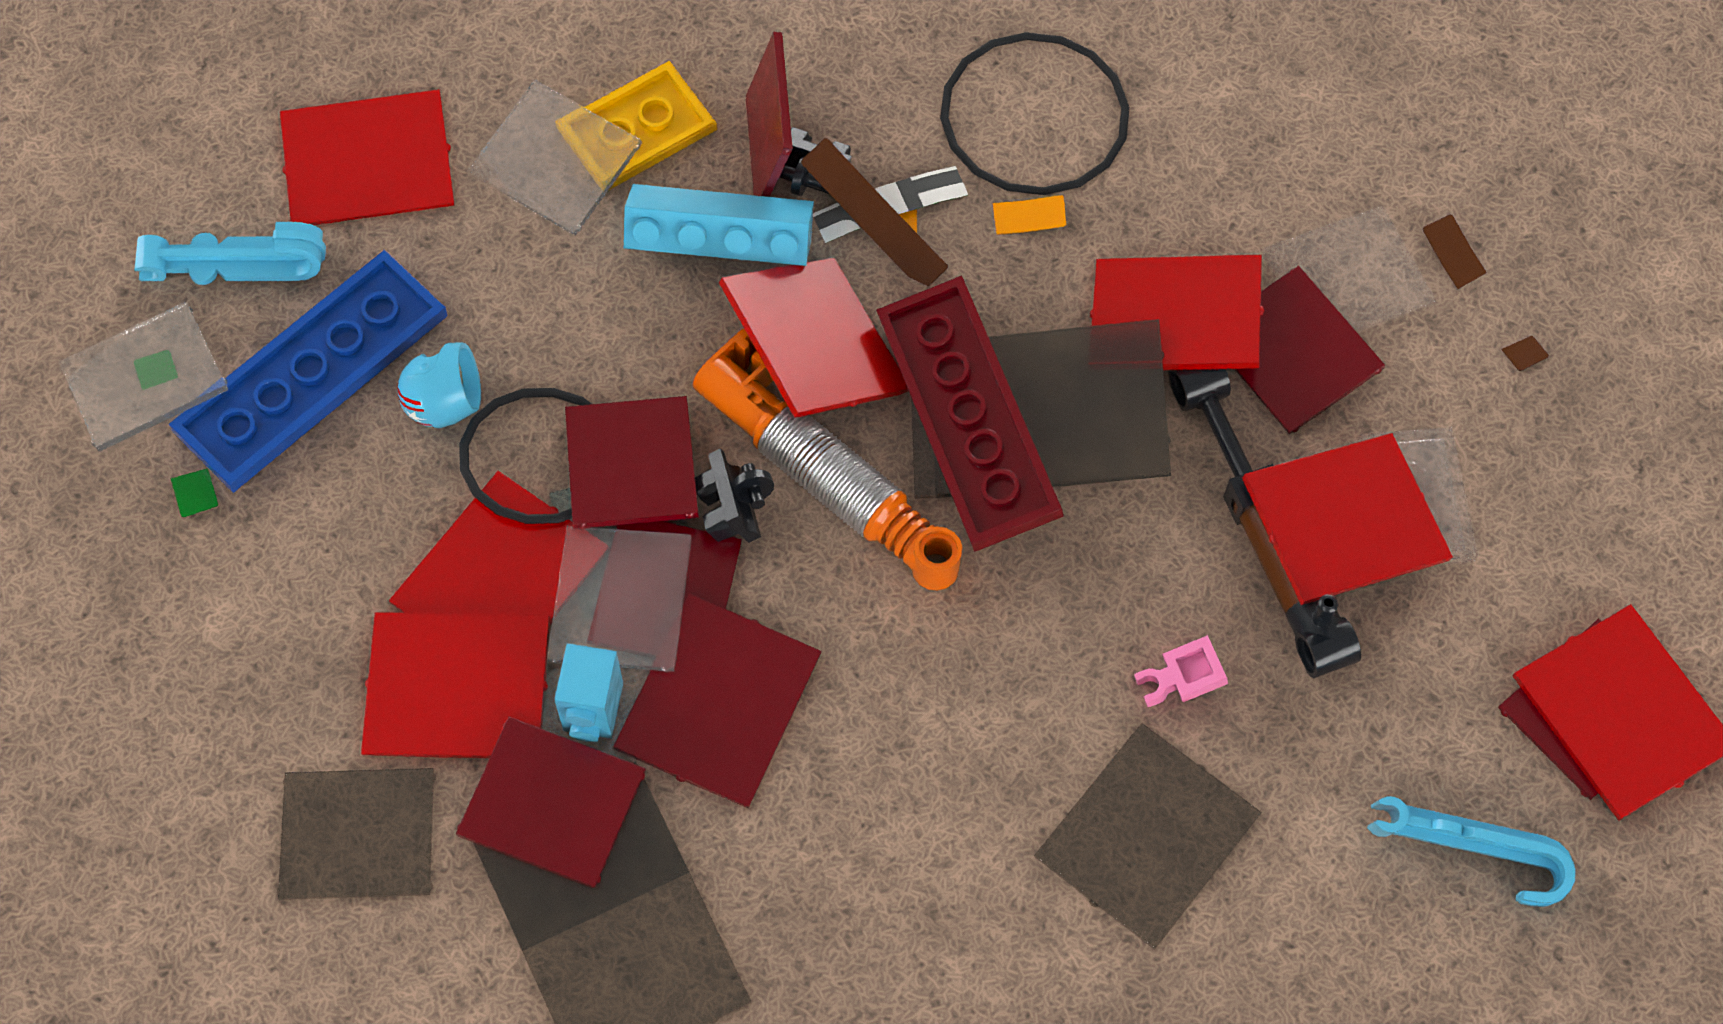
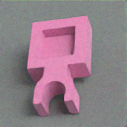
[1134,635,1228,707]

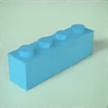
[624,184,814,266]

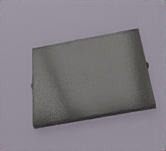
[1034,723,1262,950]

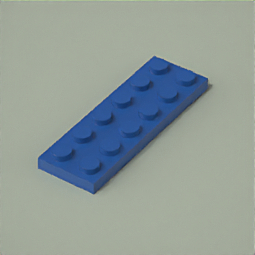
[169,250,448,493]

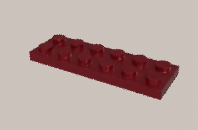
[876,275,1064,552]

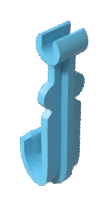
[134,222,326,285]
[1367,796,1575,907]

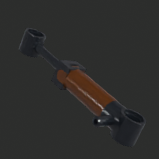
[1168,369,1361,678]

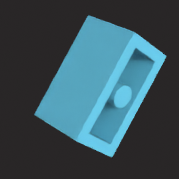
[554,643,623,742]

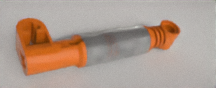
[693,328,963,591]

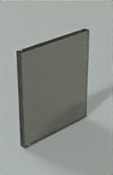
[277,768,436,900]

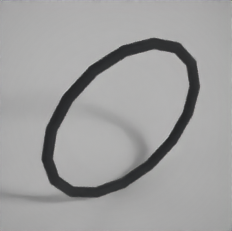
[459,388,592,524]

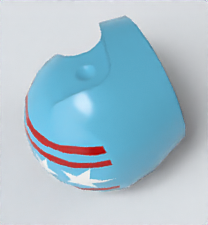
[397,342,481,428]

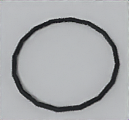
[940,32,1130,195]

